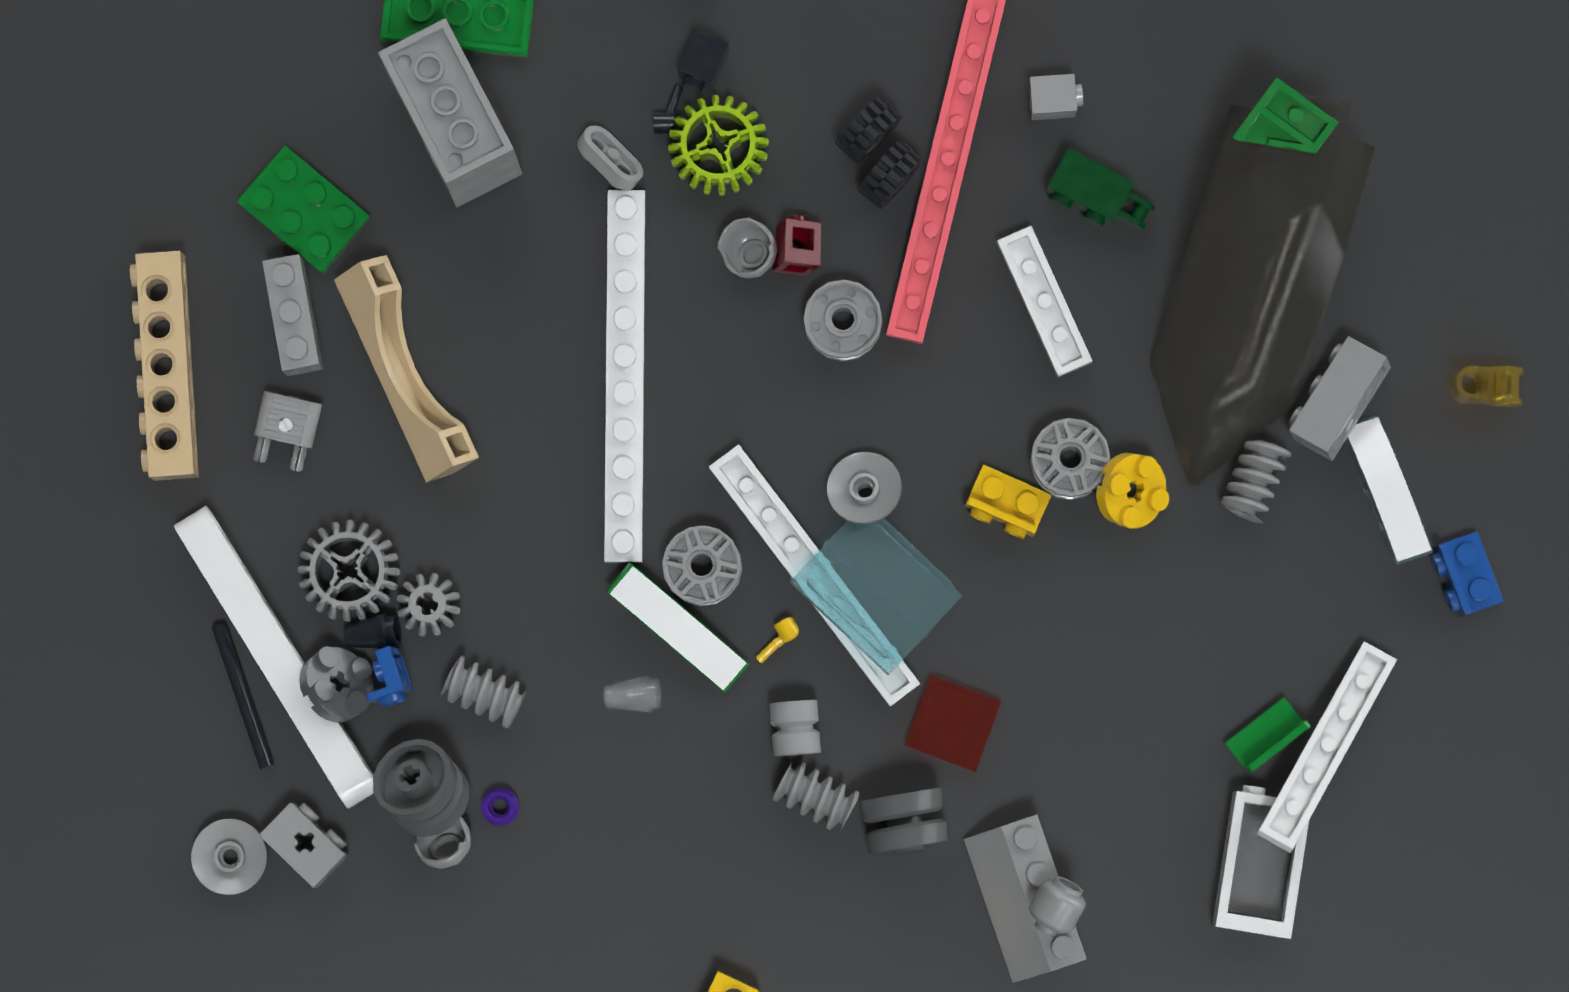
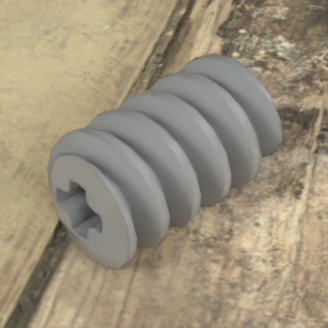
[1221,440,1291,523]
[441,656,526,728]
[773,762,859,832]

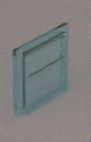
[790,518,963,675]

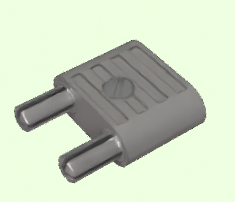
[253,391,322,472]

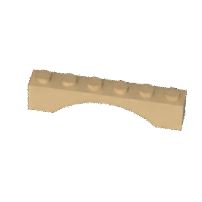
[334,255,479,483]

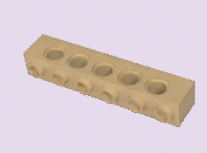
[130,251,199,481]

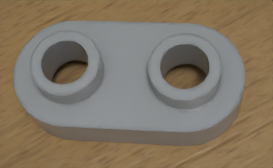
[577,126,643,190]

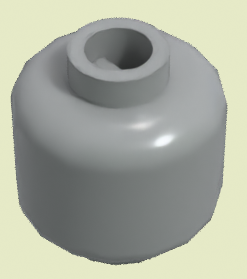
[1029,876,1086,936]

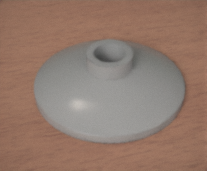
[827,452,902,524]
[191,819,267,895]

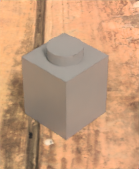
[1028,74,1083,120]

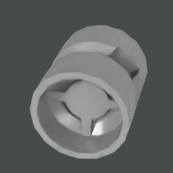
[769,700,821,757]

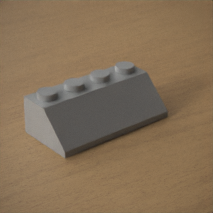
[964,814,1087,983]

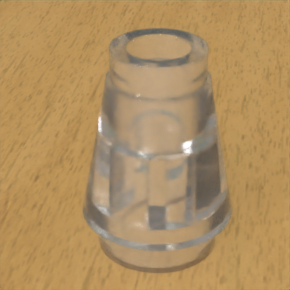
[604,675,661,713]

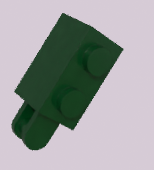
[1046,148,1155,231]

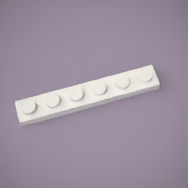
[1257,642,1397,853]

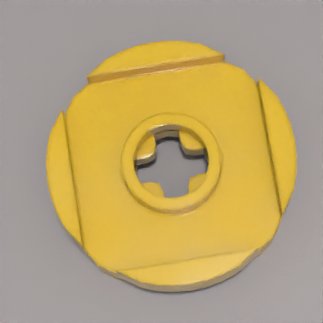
[1096,453,1169,529]

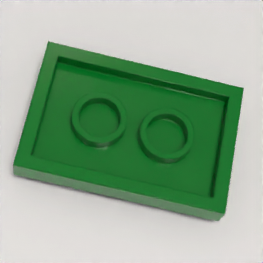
[237,145,371,274]

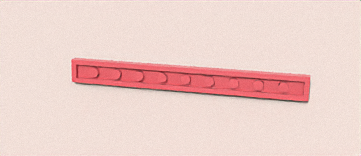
[886,0,1006,344]

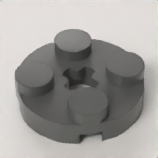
[299,646,374,723]

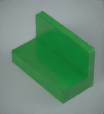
[1224,697,1311,773]

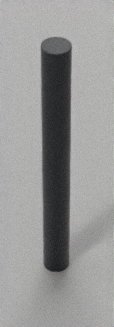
[211,623,274,769]

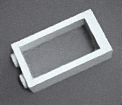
[1212,785,1309,939]

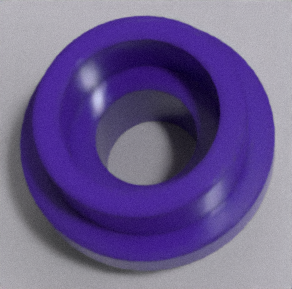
[481,788,519,826]

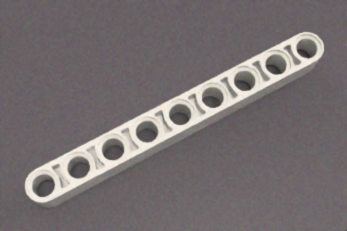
[174,506,374,809]

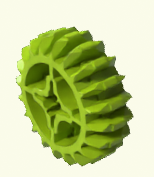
[668,95,769,196]

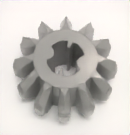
[397,573,461,637]

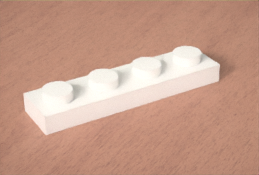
[996,226,1092,378]

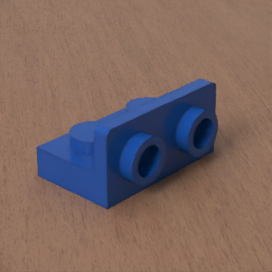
[1431,531,1504,618]
[366,646,414,708]

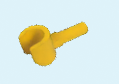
[756,617,799,664]

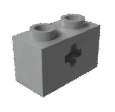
[259,802,349,888]

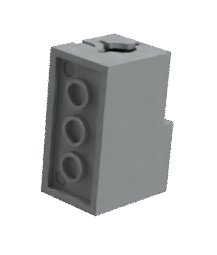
[378,18,522,208]

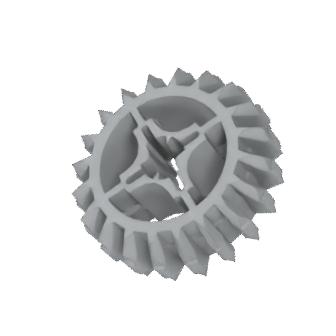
[298,520,400,622]

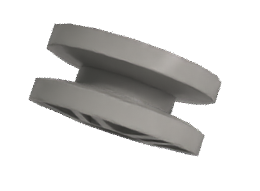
[804,280,882,361]
[1030,418,1110,500]
[662,525,743,606]

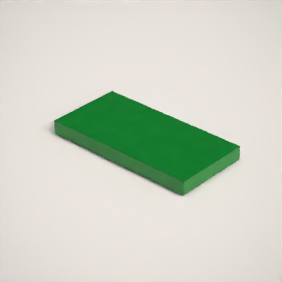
[379,0,534,58]

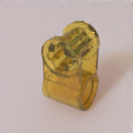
[1449,366,1524,407]

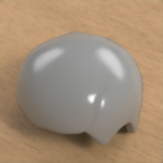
[718,218,777,279]
[414,817,471,869]

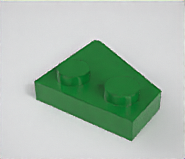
[1233,77,1339,154]

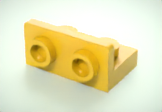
[965,464,1052,539]

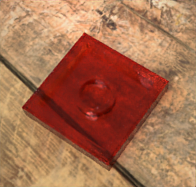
[905,675,1001,772]

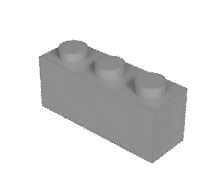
[262,254,324,376]
[1289,336,1391,461]

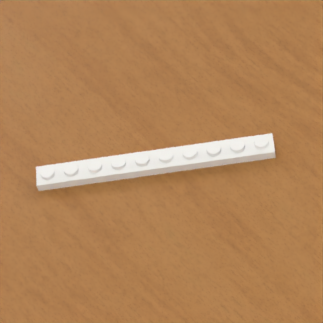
[604,190,645,563]

